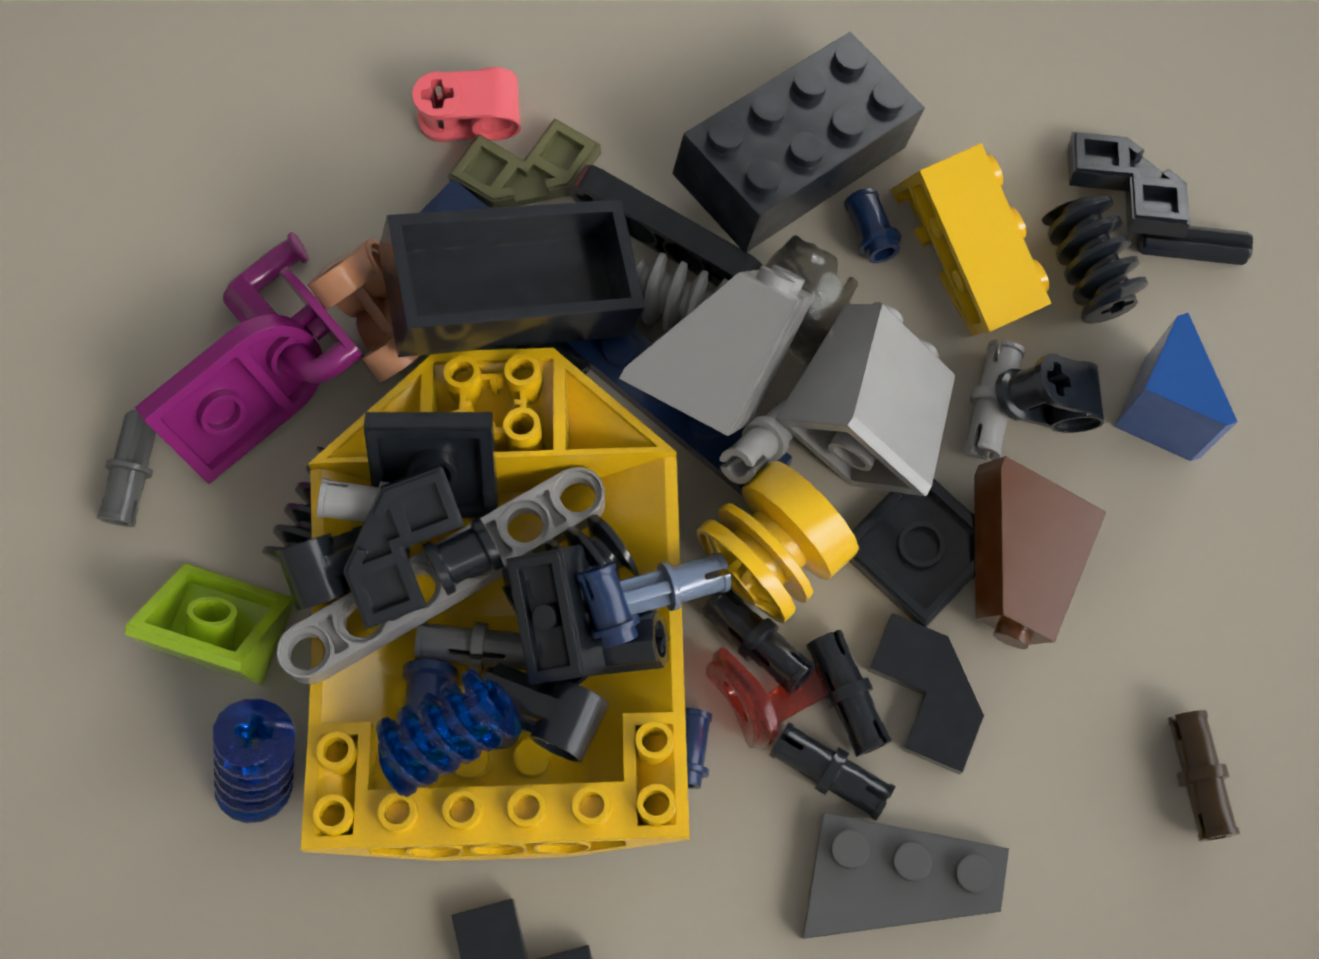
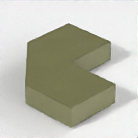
[448,118,601,208]

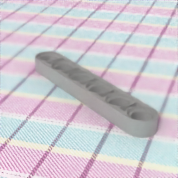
[276,467,605,684]

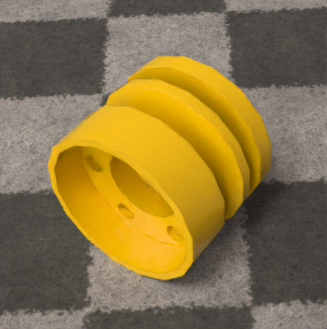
[697,461,859,624]

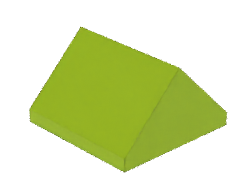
[125,563,293,686]

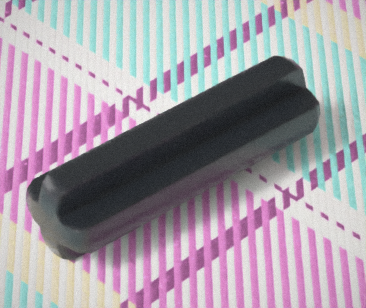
[1137,226,1253,265]

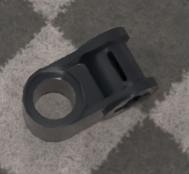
[995,354,1104,433]

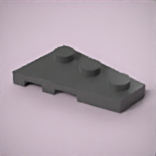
[802,813,1009,939]

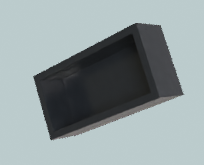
[672,31,925,253]
[378,200,645,357]

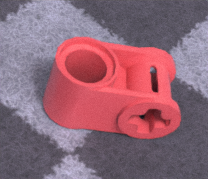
[412,67,521,142]

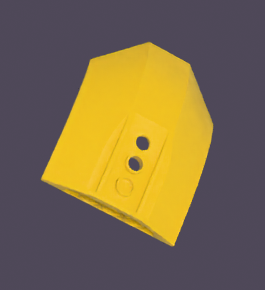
[300,348,690,861]

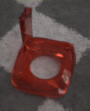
[706,647,827,748]

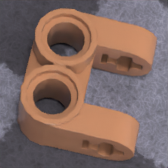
[308,238,420,382]

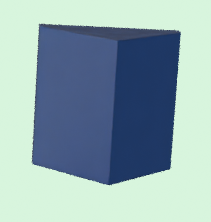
[1114,313,1238,461]

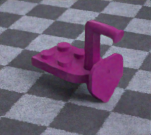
[134,232,363,484]

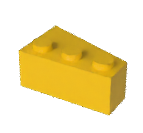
[889,143,1052,336]

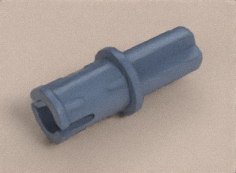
[620,552,731,614]

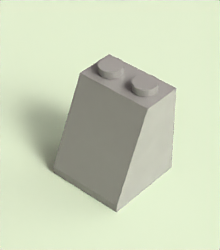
[619,265,815,436]
[775,302,955,496]

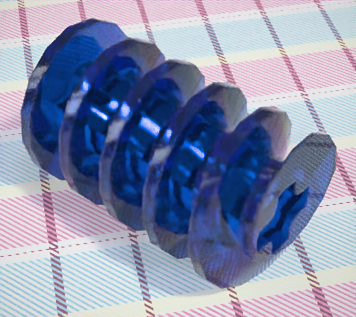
[376,668,522,797]
[213,699,295,824]

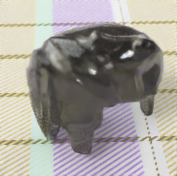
[765,235,858,365]

